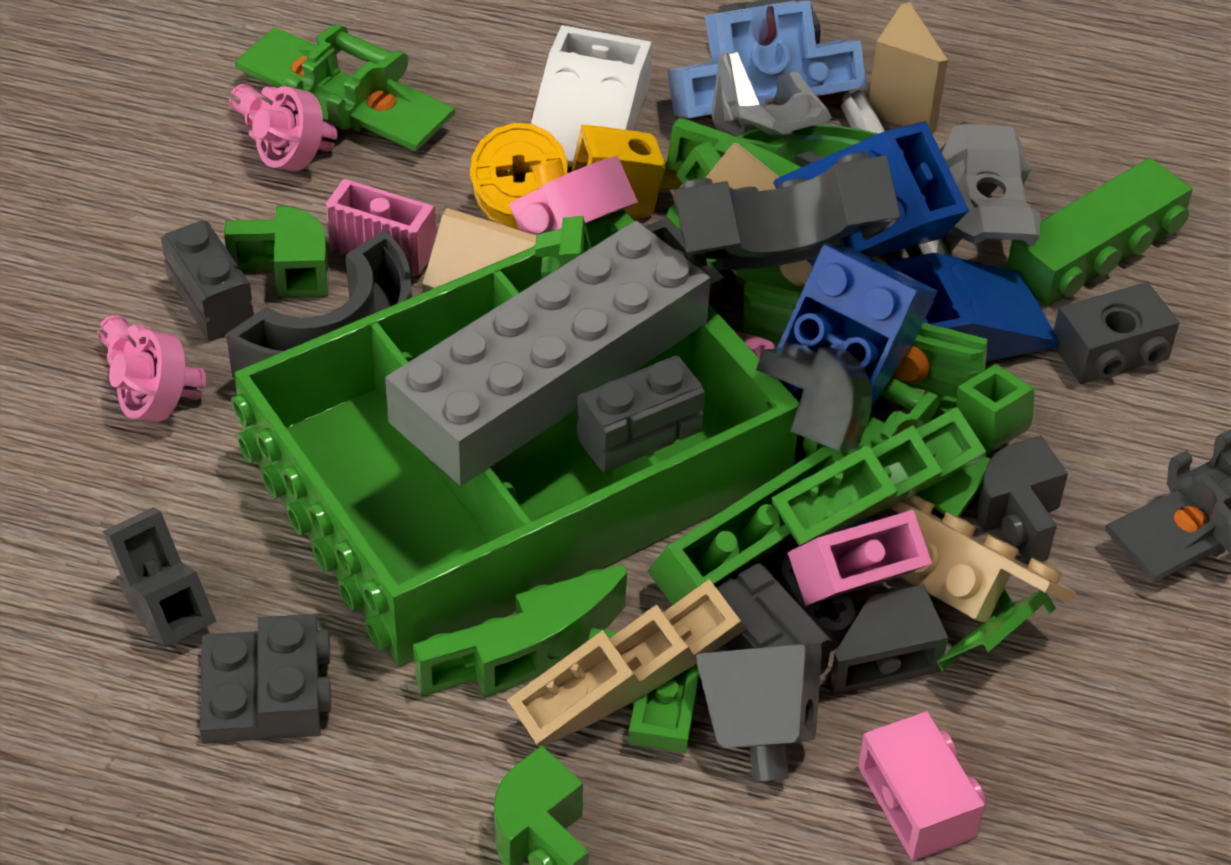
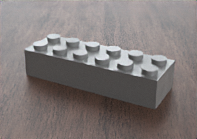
[385,221,711,486]

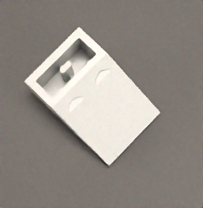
[531,25,652,167]

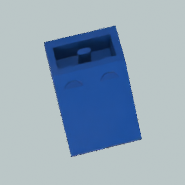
[773,121,969,268]
[768,244,938,439]
[886,252,1060,362]

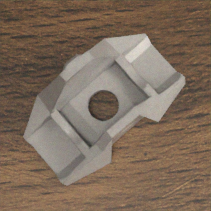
[712,51,832,137]
[942,124,1041,250]

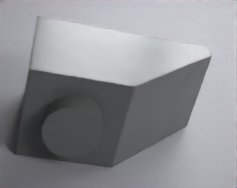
[829,584,948,695]

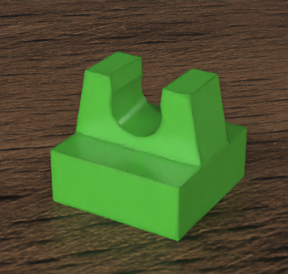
[535,216,591,278]

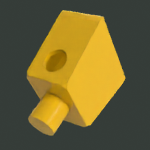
[570,125,683,220]

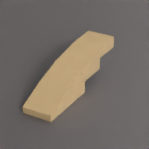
[507,579,746,747]

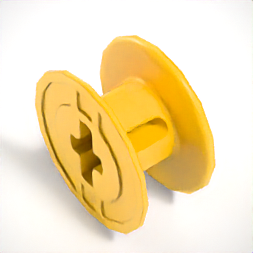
[470,123,568,229]

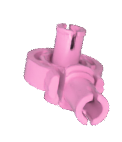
[229,84,337,171]
[97,315,206,422]

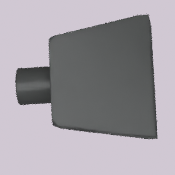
[696,643,822,782]

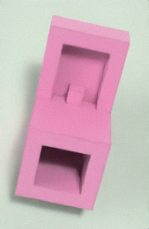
[509,156,638,235]

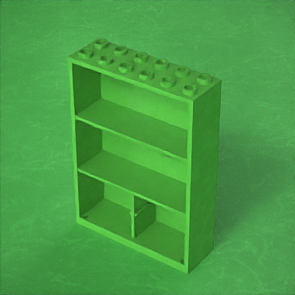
[231,209,801,667]

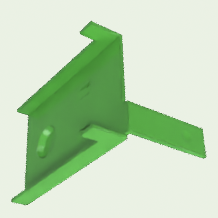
[936,588,1056,671]

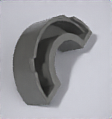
[674,152,900,270]
[226,230,412,378]

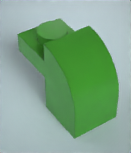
[224,206,329,298]
[923,364,1034,456]
[494,746,589,865]

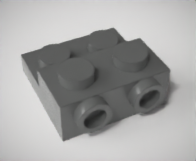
[200,614,331,744]

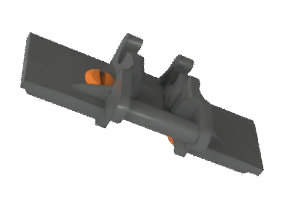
[1105,429,1231,583]

